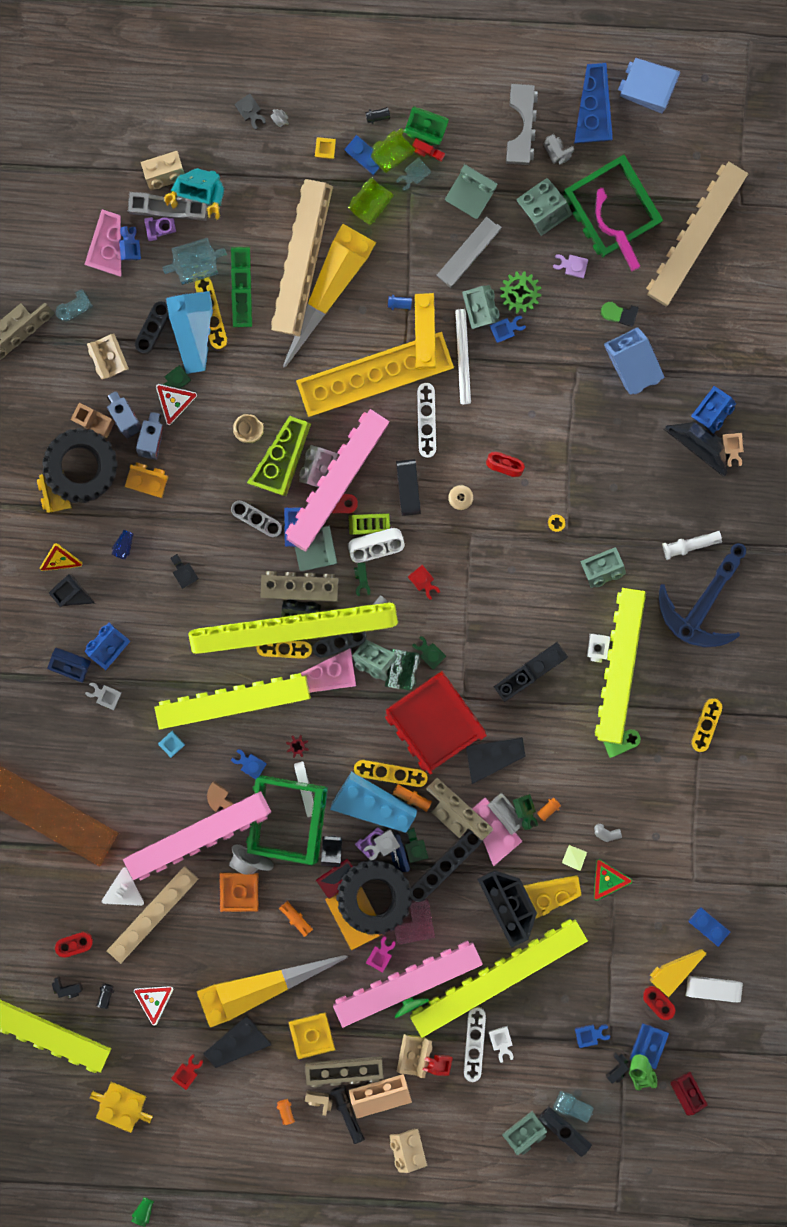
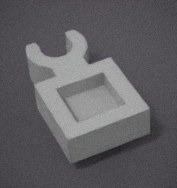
[85,683,122,710]
[364,830,400,860]

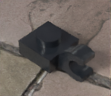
[170,554,199,589]

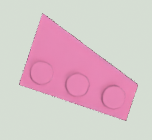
[84,210,121,277]
[301,648,356,693]
[472,798,523,866]

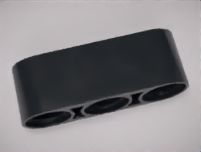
[135,301,169,354]
[396,459,421,516]
[313,631,366,658]

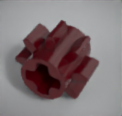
[286,735,309,758]

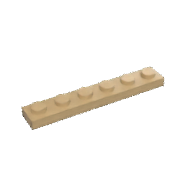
[107,866,199,964]

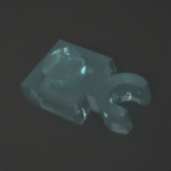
[396,157,431,191]

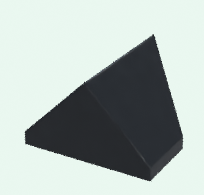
[49,574,96,608]

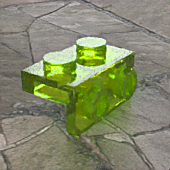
[371,128,415,173]
[348,178,394,226]

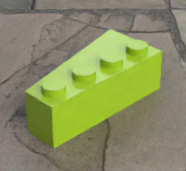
[247,416,311,497]

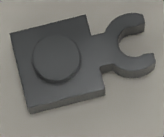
[234,94,266,130]

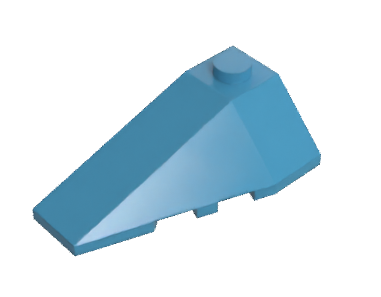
[166,291,213,374]

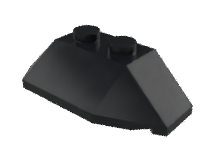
[663,422,727,477]
[477,870,537,948]

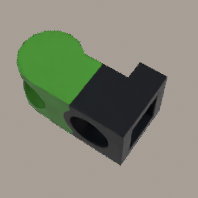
[601,302,639,327]

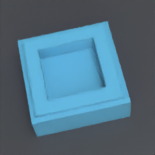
[158,731,185,758]

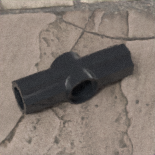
[538,1106,592,1157]

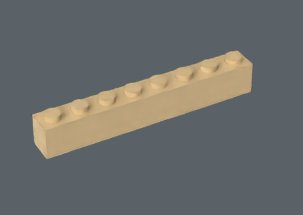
[646,162,748,307]
[271,179,333,337]

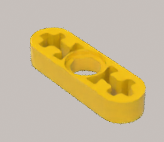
[256,641,312,659]
[691,698,722,752]

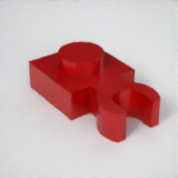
[412,139,445,162]
[408,565,440,600]
[171,1054,203,1090]
[422,1055,453,1076]

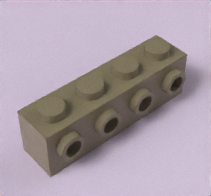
[260,571,339,601]
[305,1056,384,1087]

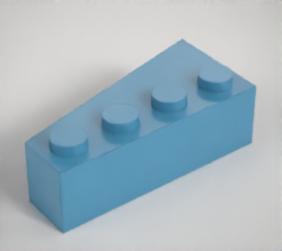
[330,771,417,833]

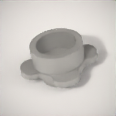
[271,109,289,127]

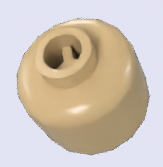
[448,485,473,510]

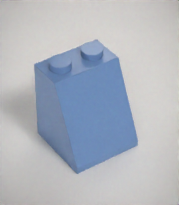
[618,58,680,114]
[604,327,665,395]

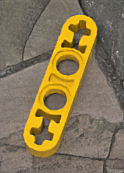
[195,276,227,349]
[354,760,428,787]

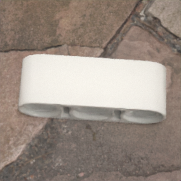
[348,528,405,563]
[686,976,743,1002]

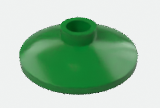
[394,997,429,1019]

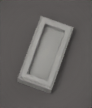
[488,793,523,835]

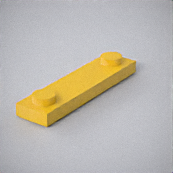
[415,293,436,369]

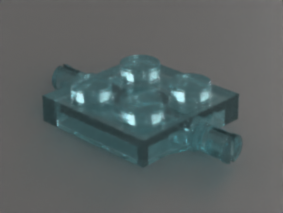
[162,238,227,285]

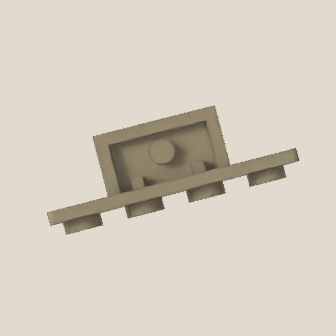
[0,303,55,360]
[427,778,493,840]

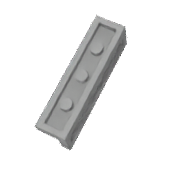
[436,217,502,288]

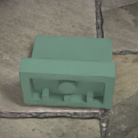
[445,164,498,219]
[516,178,572,236]
[295,526,337,571]

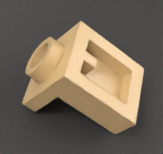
[305,1090,332,1116]

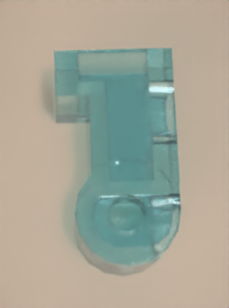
[56,289,93,321]

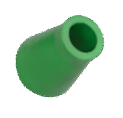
[131,1197,154,1227]

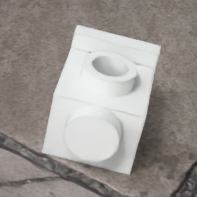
[587,634,610,662]

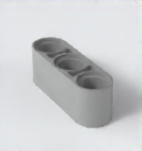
[231,501,282,537]

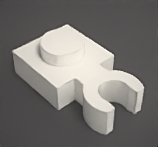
[489,1026,513,1063]

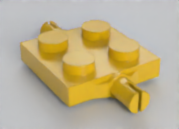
[90,1082,152,1133]

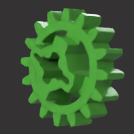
[500,271,541,313]

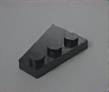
[466,737,526,784]

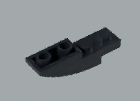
[493,642,568,702]

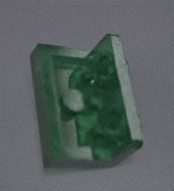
[385,649,420,691]

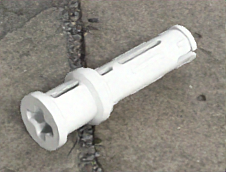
[663,531,722,560]

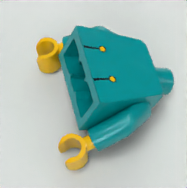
[164,169,224,220]

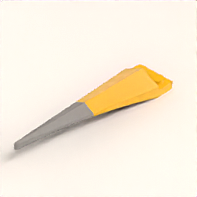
[283,224,376,367]
[196,955,348,1028]

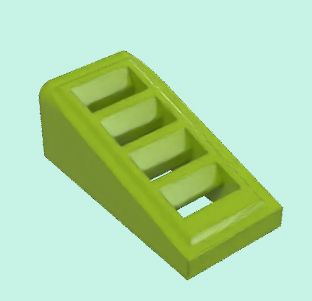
[349,514,390,535]

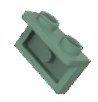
[502,1111,547,1155]

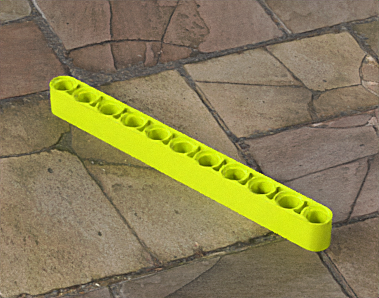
[188,603,398,654]

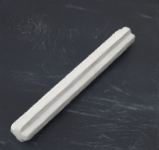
[455,309,471,405]

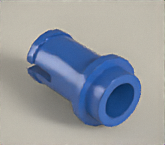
[388,295,412,310]

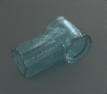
[552,1091,594,1123]

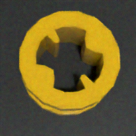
[548,514,565,532]

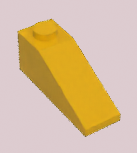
[650,949,706,997]

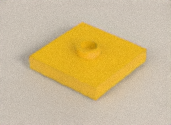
[289,1012,335,1059]

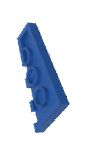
[574,63,613,144]

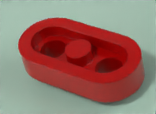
[486,452,525,477]
[332,494,358,513]
[55,932,93,958]
[643,986,675,1020]

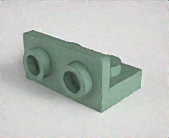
[462,285,500,329]
[580,547,626,588]
[352,640,397,681]

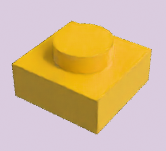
[315,137,336,159]

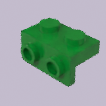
[404,106,449,145]

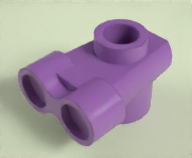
[144,217,176,241]
[355,827,384,858]

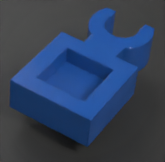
[119,226,141,260]
[490,316,526,343]
[231,749,267,779]
[575,1024,610,1048]

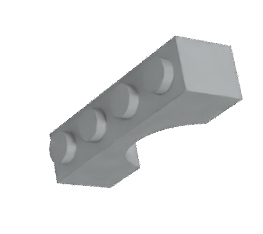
[506,84,538,165]
[128,192,208,221]

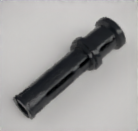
[330,1085,365,1144]

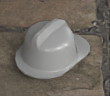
[230,844,274,875]

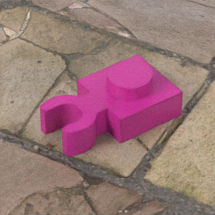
[366,936,395,973]

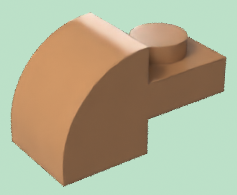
[71,403,115,438]
[207,781,234,812]

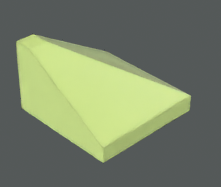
[562,845,587,871]

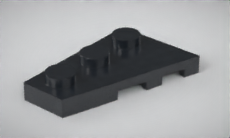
[203,1016,272,1068]

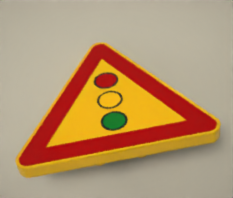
[40,543,82,571]

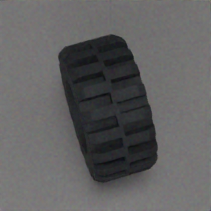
[42,428,118,503]
[336,860,412,935]

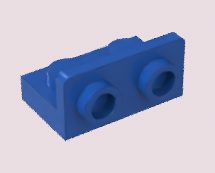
[691,386,736,434]
[85,623,130,670]

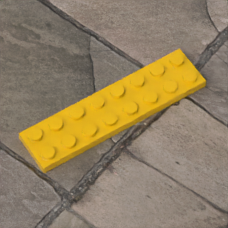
[296,332,454,417]

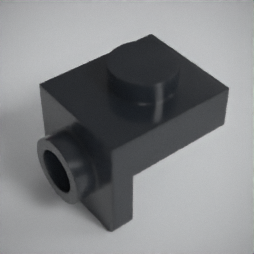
[321,836,342,867]
[52,976,83,999]
[606,1052,629,1084]

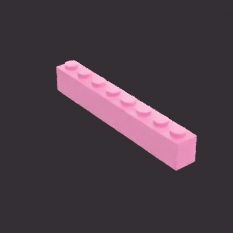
[286,409,390,552]
[123,791,271,881]
[333,941,483,1028]

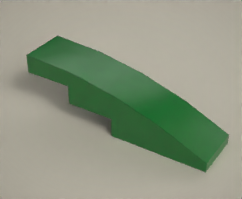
[231,247,252,327]

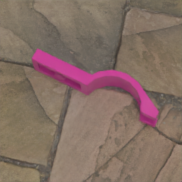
[595,188,640,271]

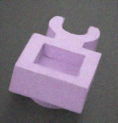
[553,254,588,279]

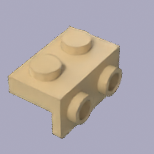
[141,151,185,191]
[87,334,129,379]
[396,1034,432,1078]
[390,1129,427,1173]

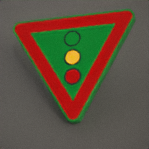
[594,859,632,901]

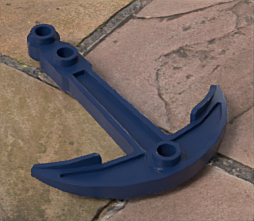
[659,543,746,647]

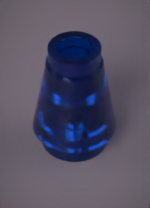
[112,530,134,560]

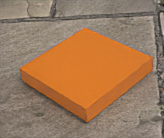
[220,873,259,912]

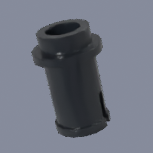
[365,107,390,124]
[96,983,114,1009]

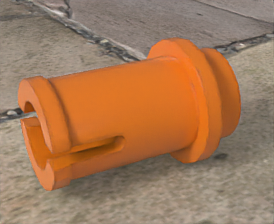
[536,797,561,821]
[277,1099,295,1125]

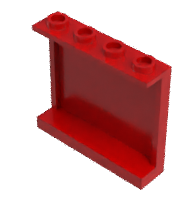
[385,671,487,775]

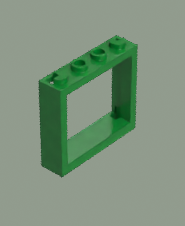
[563,155,663,258]
[246,775,328,865]

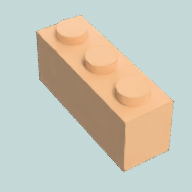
[349,1074,412,1118]

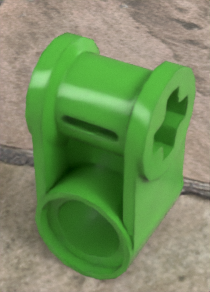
[603,729,641,758]
[629,1055,657,1091]

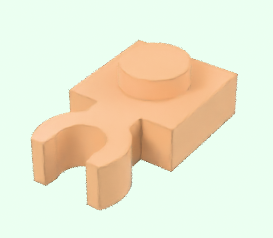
[722,433,744,467]

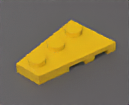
[523,875,581,919]

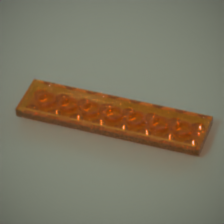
[0,765,119,867]

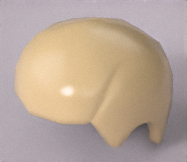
[233,414,264,443]

